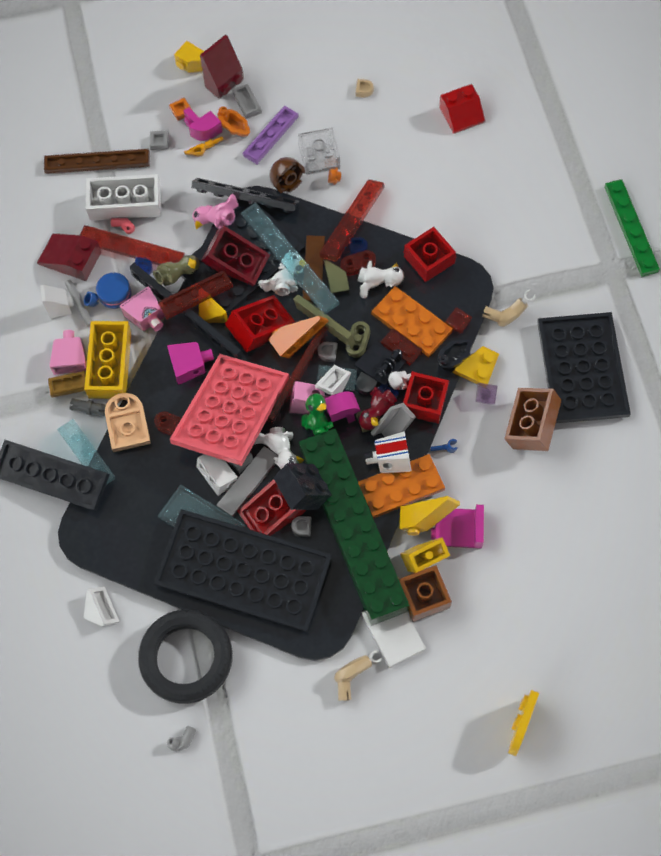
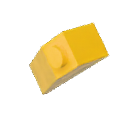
[400,496,460,536]

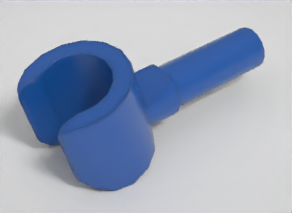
[430,439,458,453]

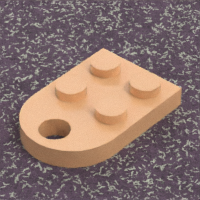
[105,393,151,452]

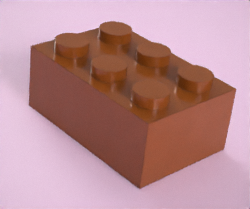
[504,388,561,451]

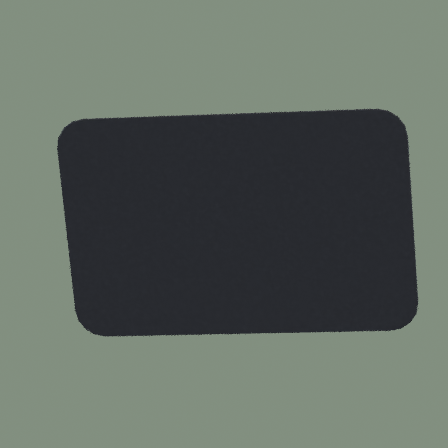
[58,186,494,661]

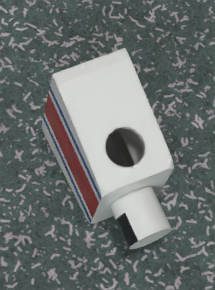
[365,431,412,473]

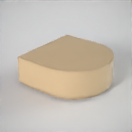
[356,79,374,97]

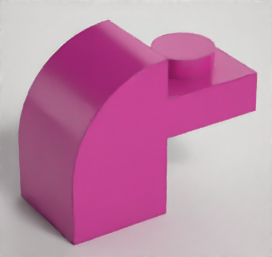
[184,107,223,141]
[325,392,361,423]

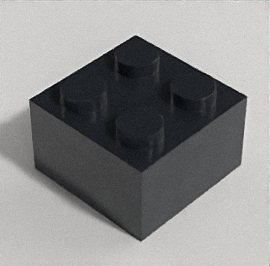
[273,463,332,510]

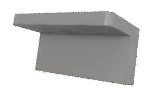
[371,403,416,437]

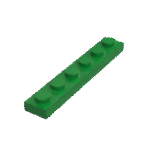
[604,179,660,277]

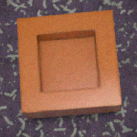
[169,98,192,121]

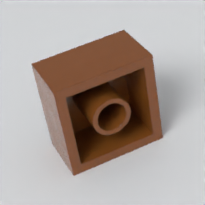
[399,565,452,622]

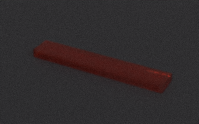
[319,179,385,262]
[80,225,185,265]
[266,326,328,426]

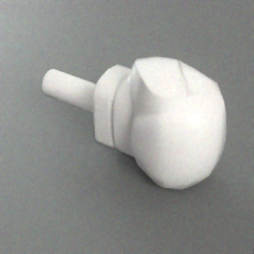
[388,371,411,390]

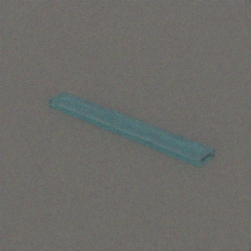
[241,203,339,315]

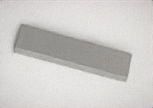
[216,446,278,518]

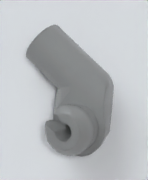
[167,726,196,751]

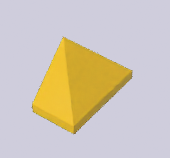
[199,288,228,323]

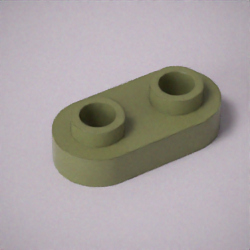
[346,321,370,358]

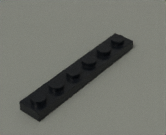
[191,178,299,213]

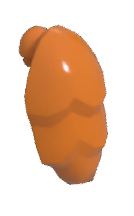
[217,106,250,137]

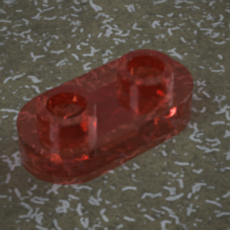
[341,250,376,276]
[154,412,182,436]

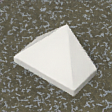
[315,365,351,396]
[84,587,120,626]

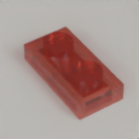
[381,329,422,366]

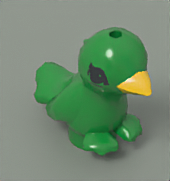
[301,393,334,436]

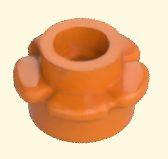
[328,167,341,185]

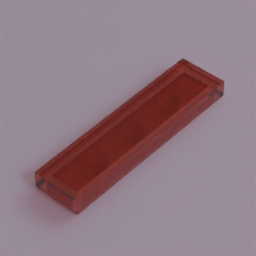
[158,270,233,320]

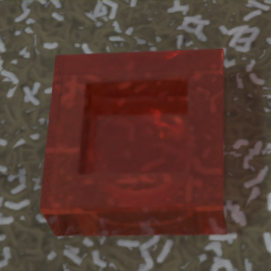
[446,307,472,334]

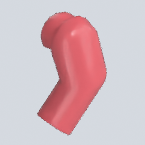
[111,218,135,234]

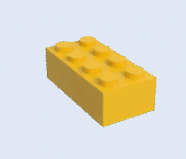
[84,321,132,399]

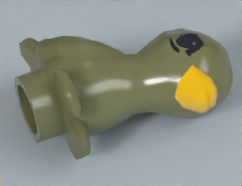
[152,255,200,286]

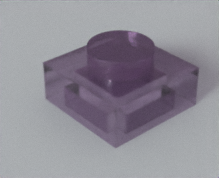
[475,383,497,405]

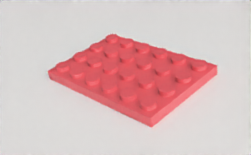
[170,354,289,466]

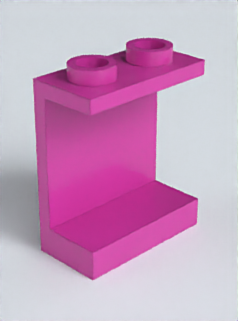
[431,504,484,549]

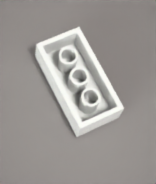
[86,174,161,221]

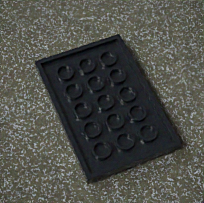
[181,203,305,316]
[537,312,631,424]

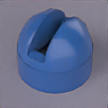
[84,291,100,307]

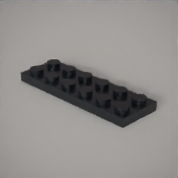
[0,439,110,511]

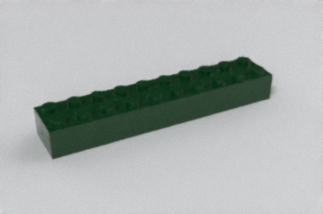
[299,429,410,626]

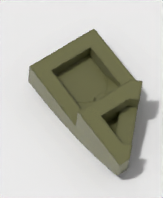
[324,260,349,294]

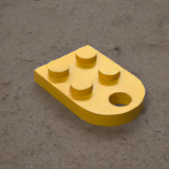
[508,690,539,756]

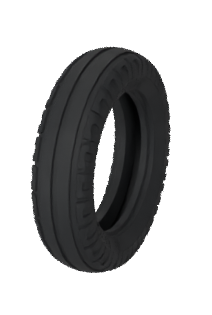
[138,609,233,704]

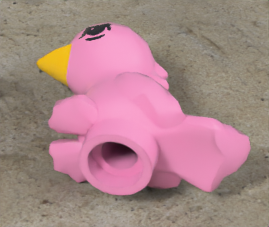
[193,194,238,229]

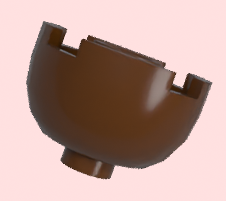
[269,157,305,193]

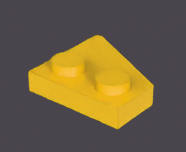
[453,346,499,388]

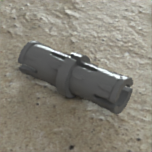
[70,398,106,416]

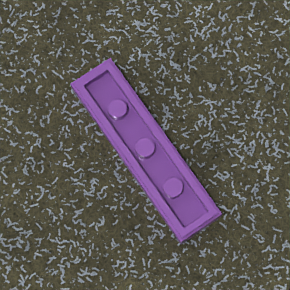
[243,105,299,165]

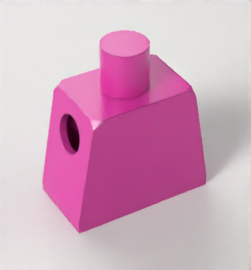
[167,342,214,385]

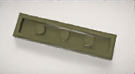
[294,295,355,348]

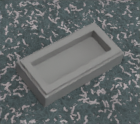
[232,84,262,119]

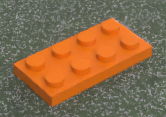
[371,286,453,357]
[358,454,445,519]

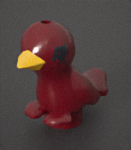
[359,387,397,430]

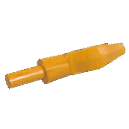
[184,136,224,156]

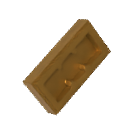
[48,371,86,398]

